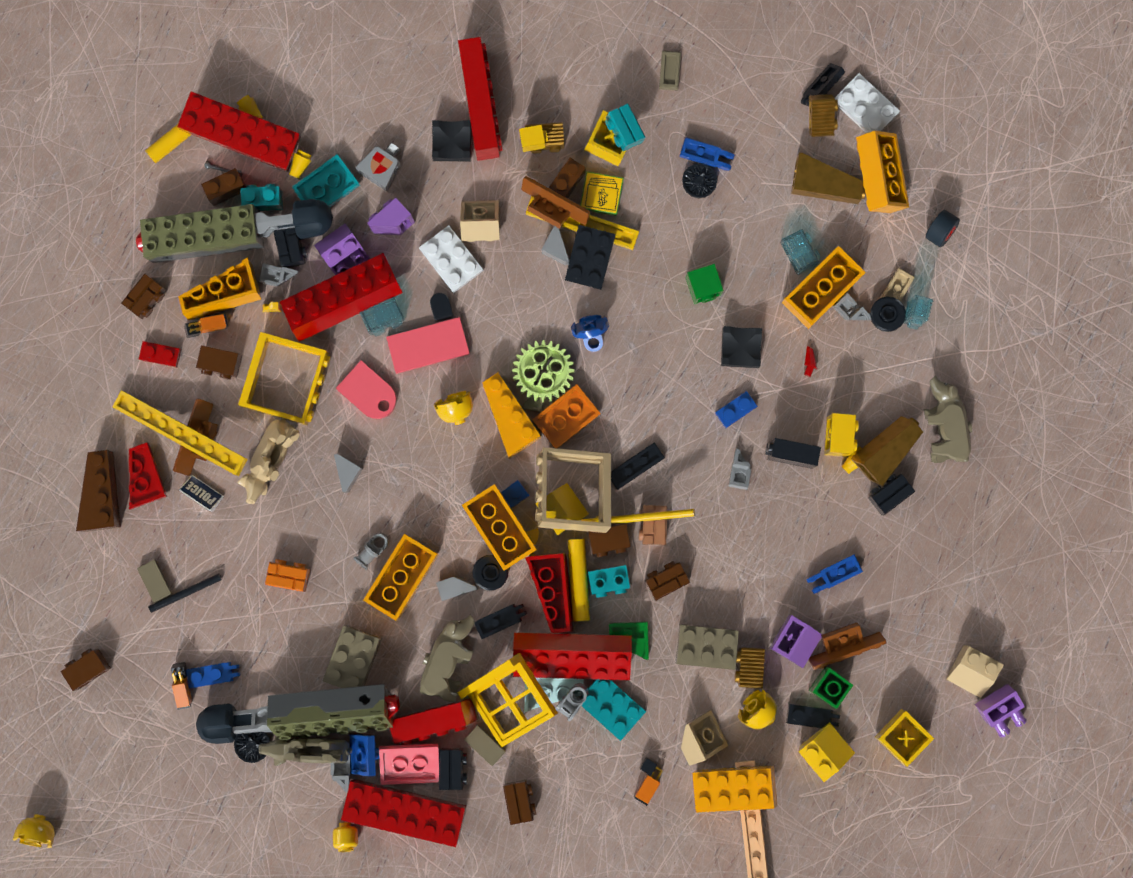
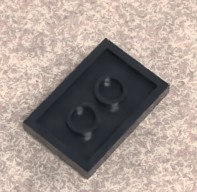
[565,225,616,290]

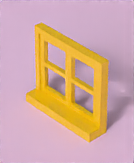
[458,653,558,748]

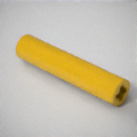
[145,124,191,163]
[568,539,590,621]

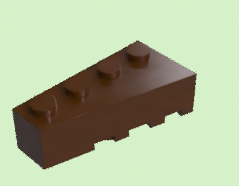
[76,450,121,532]

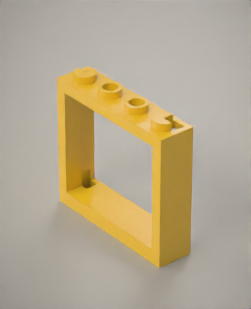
[238,332,331,426]

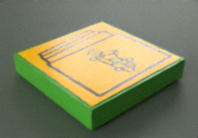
[580,171,624,216]

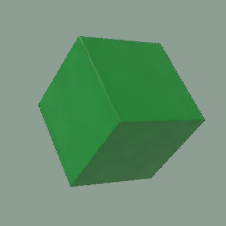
[685,264,724,304]
[809,667,853,709]

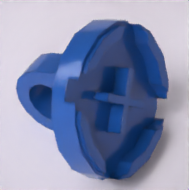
[571,315,609,352]

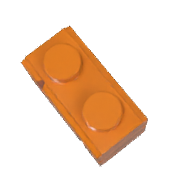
[265,559,310,592]

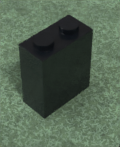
[765,438,821,469]

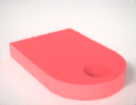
[336,360,396,419]

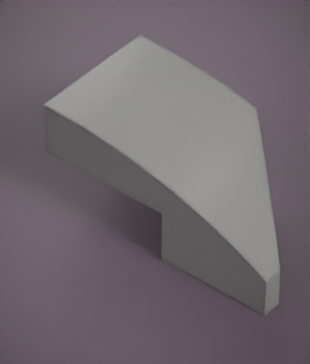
[258,263,298,287]
[832,293,871,320]
[729,449,751,490]
[436,576,479,601]
[330,754,351,793]

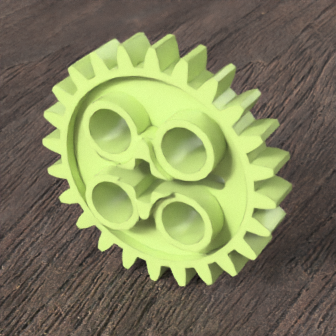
[512,340,574,402]

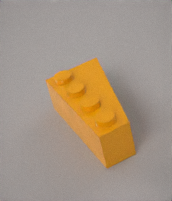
[178,257,262,321]
[482,372,541,459]

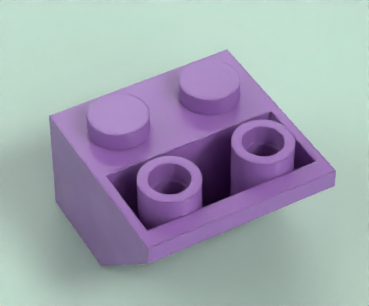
[367,198,415,235]
[314,224,370,275]
[770,615,822,668]

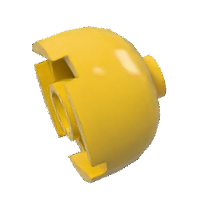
[433,391,473,425]
[738,689,777,729]
[13,814,55,848]

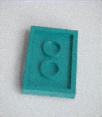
[292,154,360,207]
[580,679,646,741]

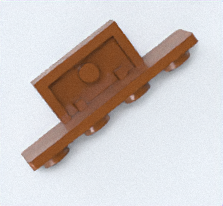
[521,176,590,229]
[173,398,218,476]
[808,622,886,670]

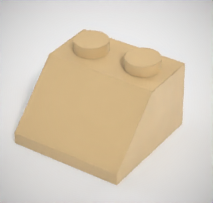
[460,200,500,242]
[946,645,1004,698]

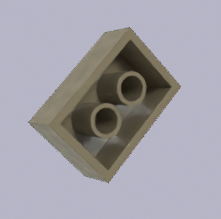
[323,625,382,688]
[675,625,739,670]

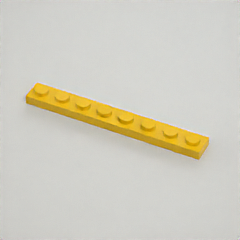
[112,390,248,476]

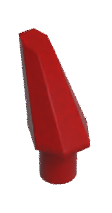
[804,346,818,377]

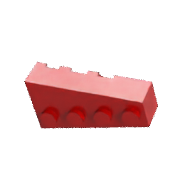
[525,553,574,633]
[390,698,478,745]

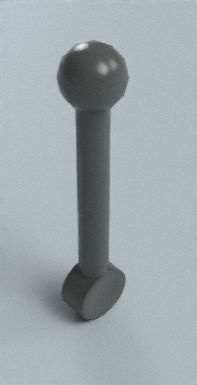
[204,161,243,177]

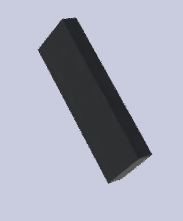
[611,442,665,490]

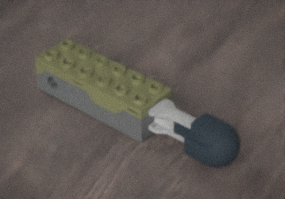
[136,199,333,263]
[196,684,400,744]

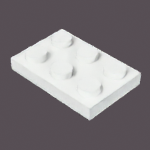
[835,73,900,133]
[419,225,483,294]

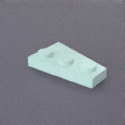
[524,678,584,713]

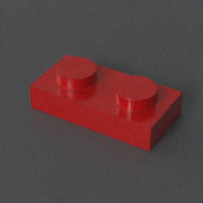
[138,341,181,368]

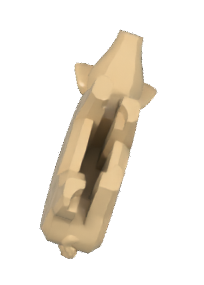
[237,418,300,504]

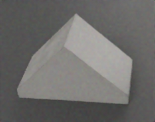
[541,226,569,266]
[334,454,363,493]

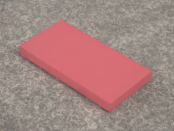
[386,317,470,374]

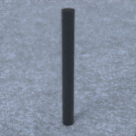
[148,573,222,613]

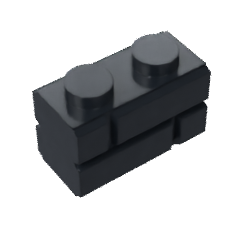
[274,228,308,268]
[868,473,915,516]
[439,748,467,790]

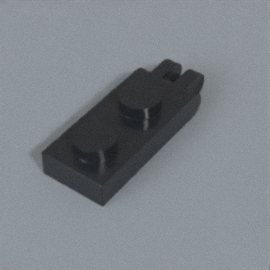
[801,63,845,107]
[474,604,527,639]
[786,704,840,728]

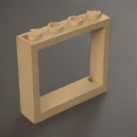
[535,447,611,533]

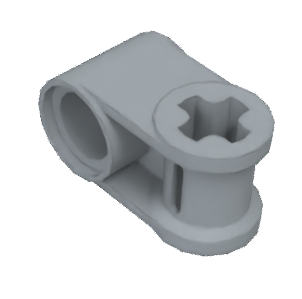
[555,683,588,722]

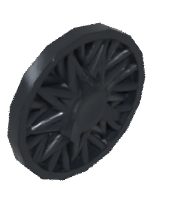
[682,163,717,199]
[870,296,906,332]
[472,555,508,591]
[234,732,270,763]

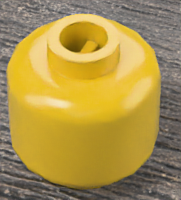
[332,822,358,852]

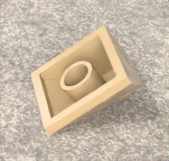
[681,710,728,766]

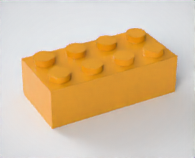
[856,130,909,213]
[782,246,866,329]
[462,484,537,570]
[363,534,439,621]
[692,765,777,813]

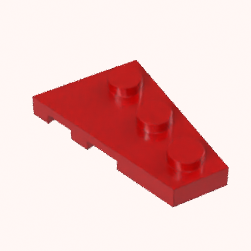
[129,442,167,510]

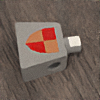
[356,143,400,192]

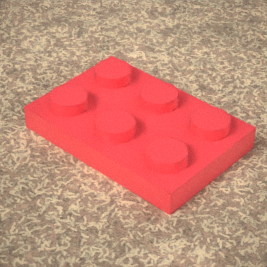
[379,743,439,785]

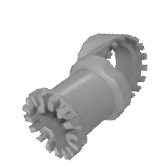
[353,534,389,570]

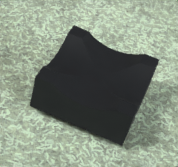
[432,120,471,162]
[721,326,762,368]

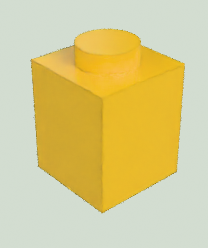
[519,125,548,152]

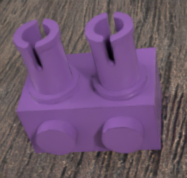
[974,684,1027,737]

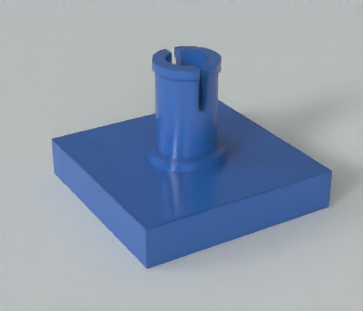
[350,734,379,776]

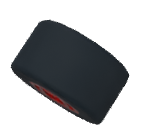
[925,210,960,247]

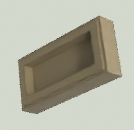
[659,51,681,91]
[137,560,172,603]
[464,725,506,766]

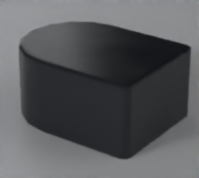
[430,293,454,322]

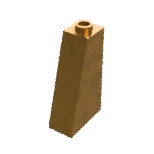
[791,152,866,204]
[851,416,923,486]

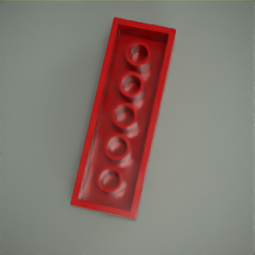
[458,37,502,161]
[177,91,301,172]
[280,253,403,342]
[513,632,632,680]
[341,779,467,847]

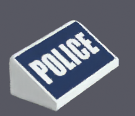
[179,475,224,512]

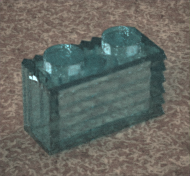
[780,229,821,275]
[904,295,934,329]
[360,297,405,337]

